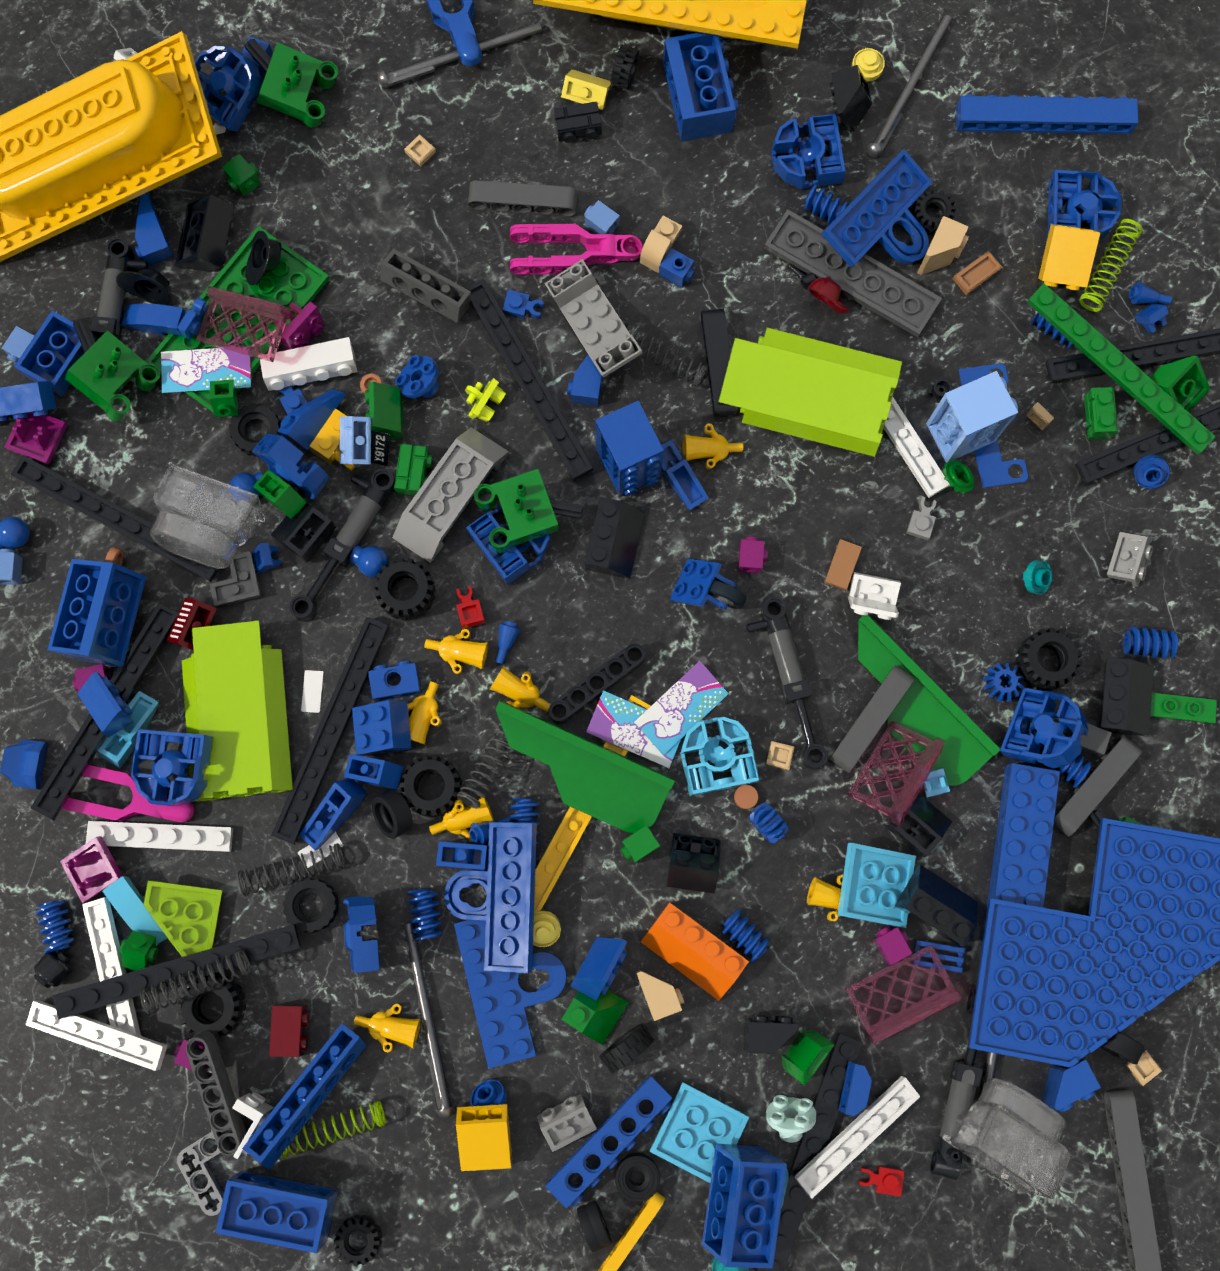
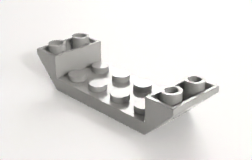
[544,259,643,378]
[392,427,509,564]

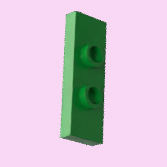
[1150,693,1217,724]

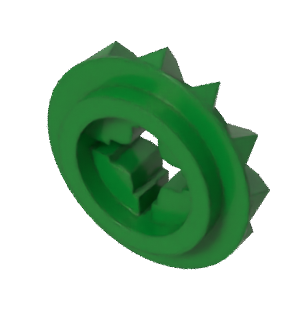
[942,460,974,494]

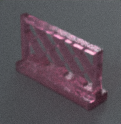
[196,286,295,362]
[848,721,945,826]
[845,945,961,1044]

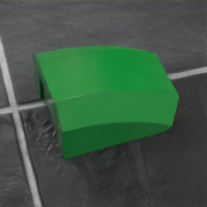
[781,1029,834,1086]

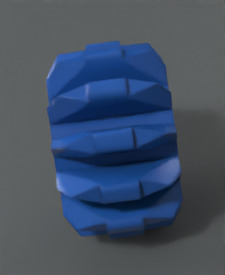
[982,663,1024,703]
[749,803,789,844]

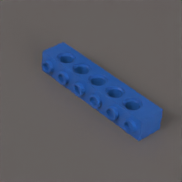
[242,1023,367,1170]
[545,1074,672,1209]

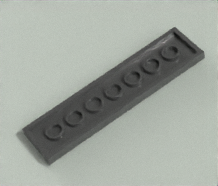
[764,209,942,337]

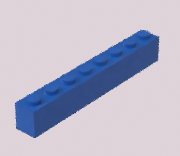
[956,94,1138,134]

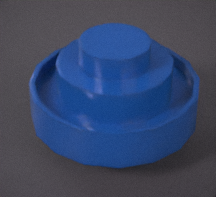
[1133,455,1170,489]
[470,1080,507,1106]

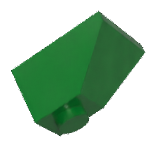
[1150,355,1210,412]
[561,989,629,1045]

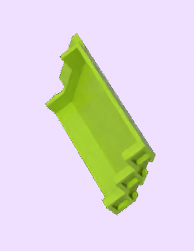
[719,328,902,457]
[182,621,293,802]

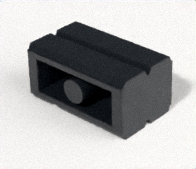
[554,101,602,143]

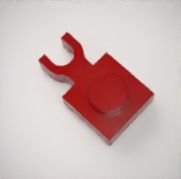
[456,586,485,629]
[858,1166,904,1197]

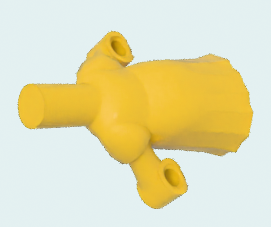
[682,424,743,469]
[425,629,489,675]
[489,666,551,712]
[408,681,442,745]
[429,797,494,842]
[807,875,843,921]
[354,1004,421,1052]

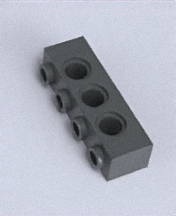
[380,248,471,323]

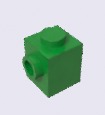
[222,154,261,196]
[210,380,238,417]
[120,930,158,971]

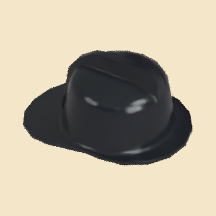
[245,231,282,285]
[116,269,170,305]

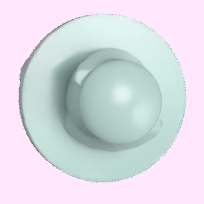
[766,1095,816,1143]

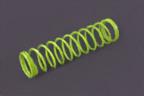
[1079,219,1143,312]
[280,1100,386,1159]

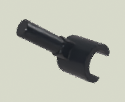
[788,264,816,289]

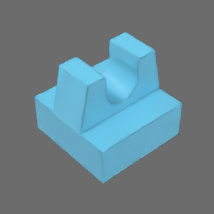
[920,768,950,797]

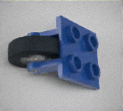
[670,558,747,610]

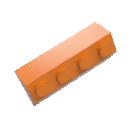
[641,902,749,1001]

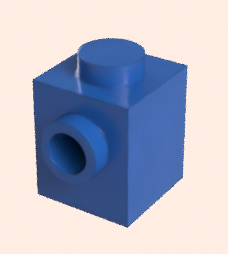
[659,248,695,288]

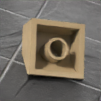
[917,216,969,275]
[636,970,684,1021]

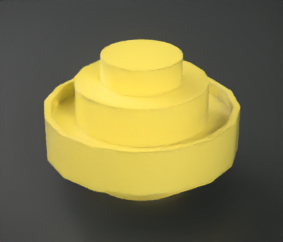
[852,48,885,82]
[533,911,561,947]

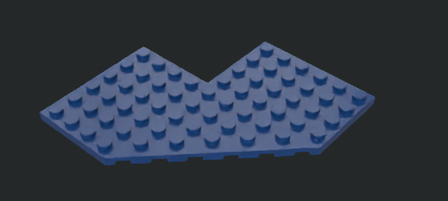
[968,818,1220,1068]

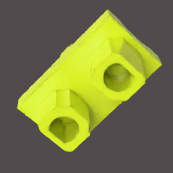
[465,378,506,422]

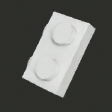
[848,572,901,620]
[232,1092,274,1159]

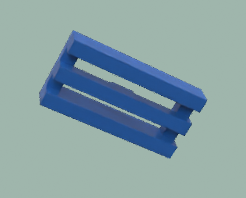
[912,940,965,973]

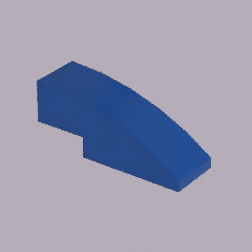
[121,304,186,336]
[661,439,709,510]

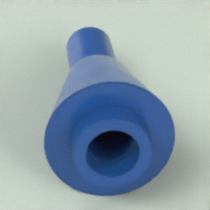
[1129,282,1172,305]
[495,620,521,664]
[469,817,512,845]

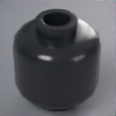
[34,950,72,988]

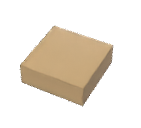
[404,134,436,167]
[1026,402,1054,430]
[766,741,795,771]
[1125,1050,1162,1086]

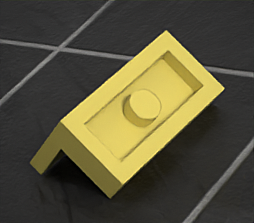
[561,70,612,110]

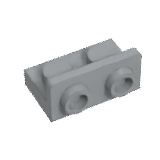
[1107,532,1153,587]
[537,1094,597,1152]

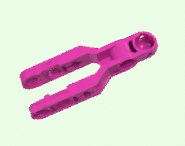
[510,224,643,275]
[62,765,195,823]

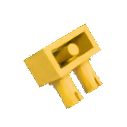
[310,409,357,471]

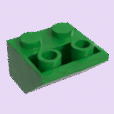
[365,382,404,440]

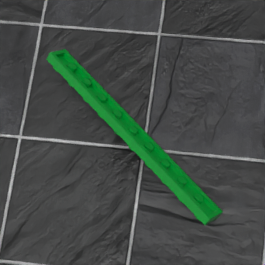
[1027,283,1216,455]

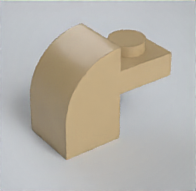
[640,216,682,273]

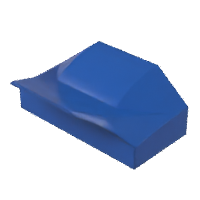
[0,739,49,790]
[839,1061,872,1116]

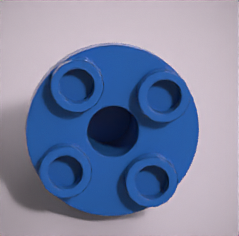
[395,355,439,398]

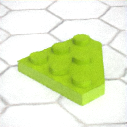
[144,881,222,957]

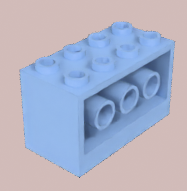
[926,371,1019,463]

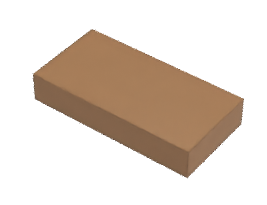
[953,250,1003,296]
[824,539,862,591]

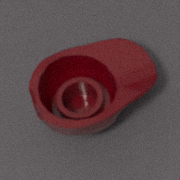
[807,277,850,313]

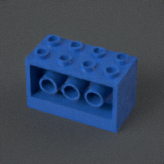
[663,32,738,142]
[595,400,664,497]
[47,559,146,667]
[702,1144,787,1269]
[216,1171,338,1253]

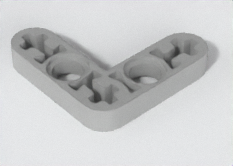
[177,1132,236,1216]

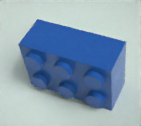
[14,311,97,398]

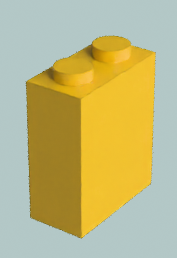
[1038,224,1100,290]
[456,1104,512,1171]

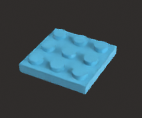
[837,843,916,928]
[650,1082,749,1183]

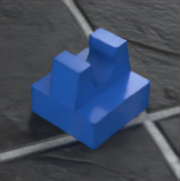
[1134,304,1169,333]
[252,543,281,573]

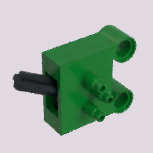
[244,39,338,128]
[65,319,160,422]
[474,469,583,553]

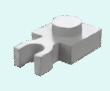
[906,496,937,540]

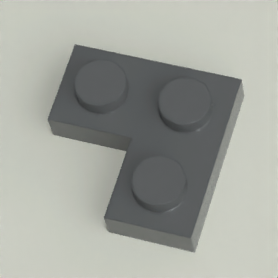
[209,551,262,608]

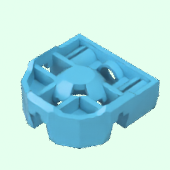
[680,717,760,797]

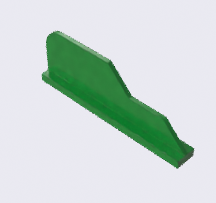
[858,615,1000,786]
[495,700,675,833]

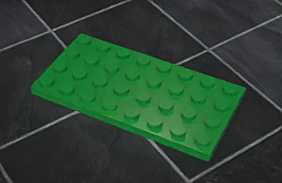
[146,226,330,414]

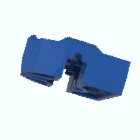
[195,46,262,131]
[771,114,845,189]
[1047,170,1122,240]
[252,434,329,499]
[466,505,550,586]
[1000,688,1089,768]
[131,729,213,806]
[343,896,379,973]

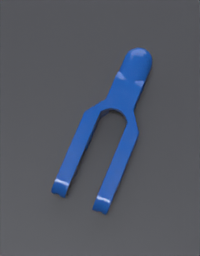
[426,0,482,66]

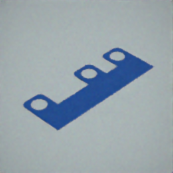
[958,363,1028,488]

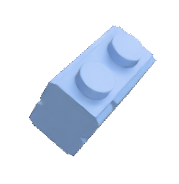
[340,416,371,465]

